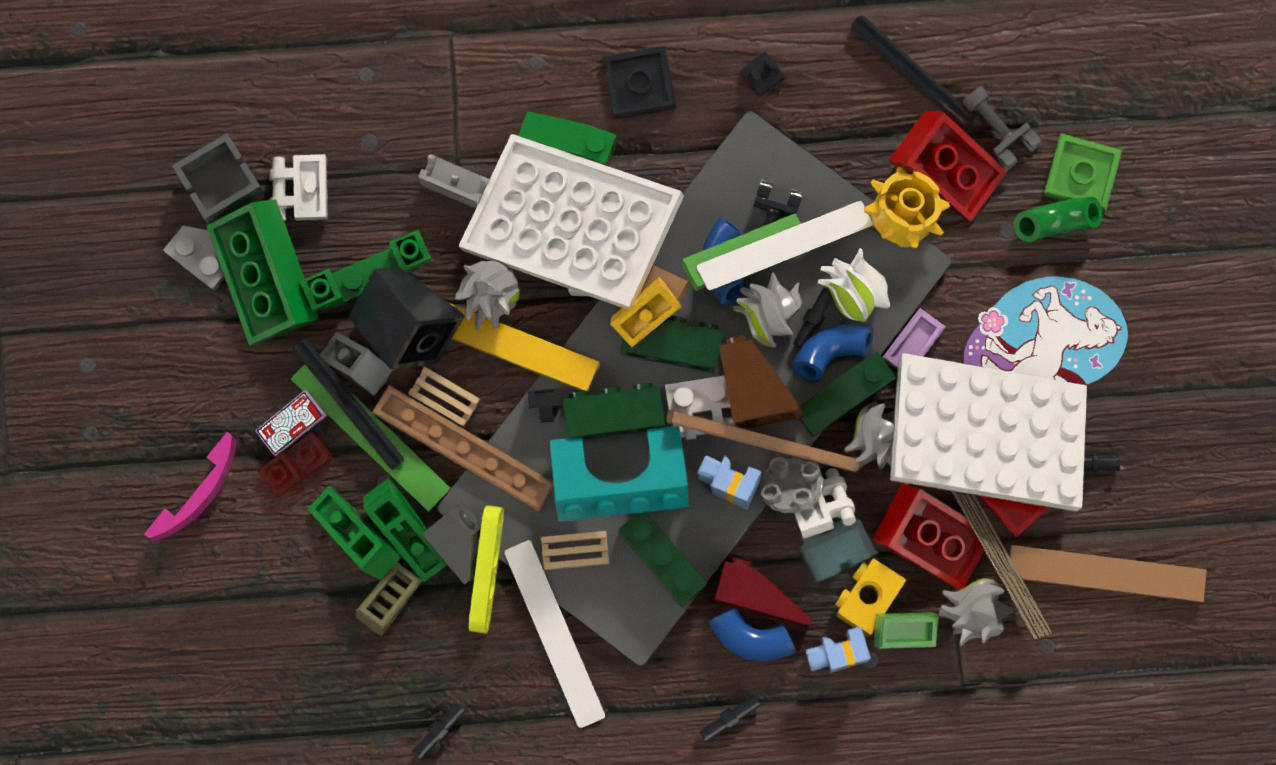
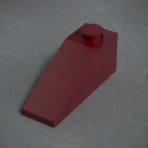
[714,558,812,628]

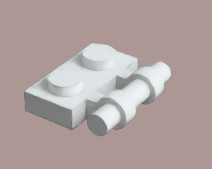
[269,154,328,221]
[665,376,737,440]
[794,468,856,539]

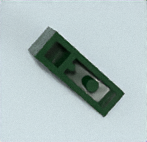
[799,351,896,437]

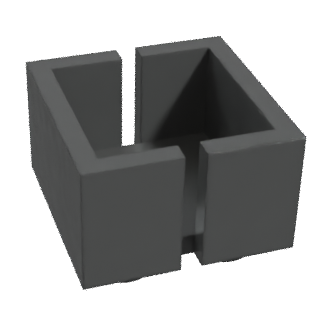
[172,133,265,224]

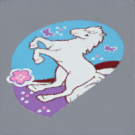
[964,276,1128,385]

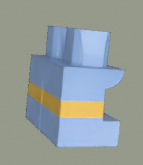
[697,456,761,510]
[806,627,870,673]

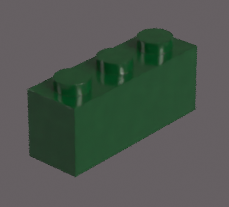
[620,316,724,374]
[563,383,665,440]
[618,512,707,608]

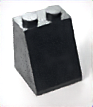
[348,267,465,369]

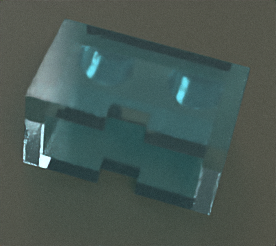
[799,518,877,585]

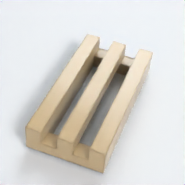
[408,367,480,428]
[541,531,609,571]

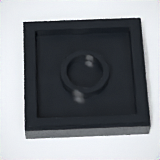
[603,46,676,120]

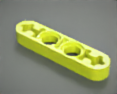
[469,505,504,634]

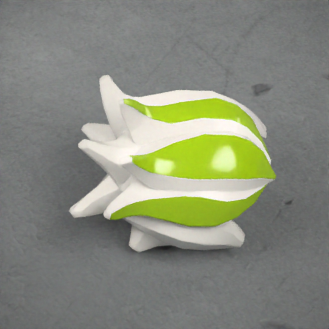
[818,248,890,322]

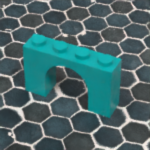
[550,426,689,521]

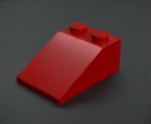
[888,110,1007,222]
[871,483,985,590]

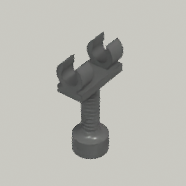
[962,86,1042,171]

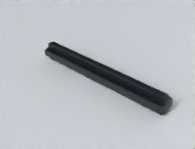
[851,15,975,130]
[293,339,404,470]

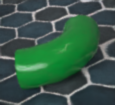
[1014,197,1103,242]

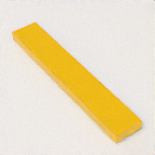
[450,303,600,393]

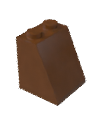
[719,336,804,429]

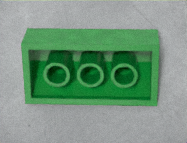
[206,200,319,345]

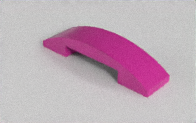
[144,432,237,542]

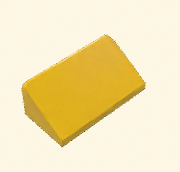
[610,277,681,347]

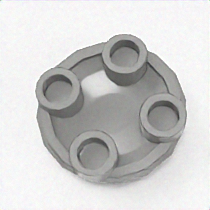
[759,457,824,513]

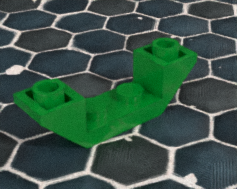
[300,230,432,311]

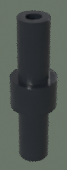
[793,288,832,349]
[699,695,760,742]
[412,703,466,760]

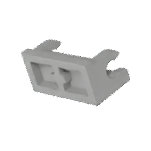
[418,154,490,209]

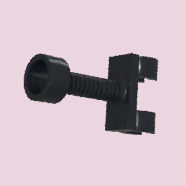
[753,180,803,269]

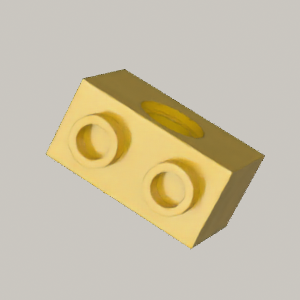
[835,558,906,637]

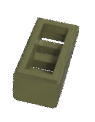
[356,562,422,636]

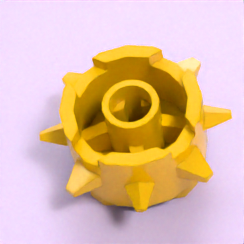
[864,167,950,248]

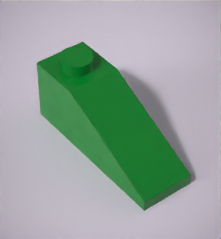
[518,111,617,166]
[363,478,448,582]
[308,486,402,581]

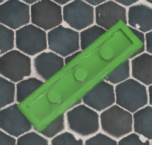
[681,214,801,291]

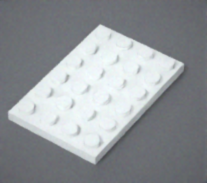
[459,134,684,309]
[891,353,1087,511]

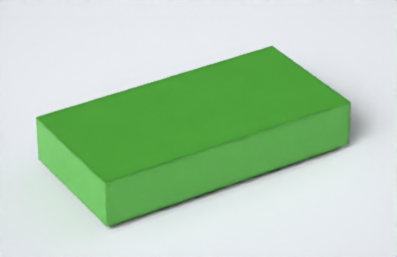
[874,613,939,649]

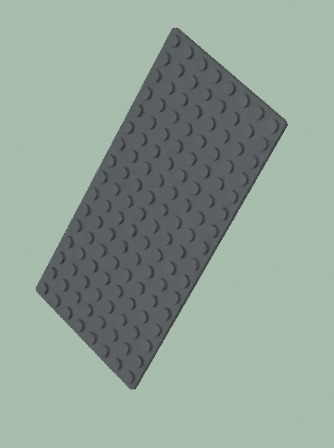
[438,111,951,666]

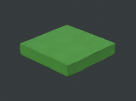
[1043,134,1122,212]

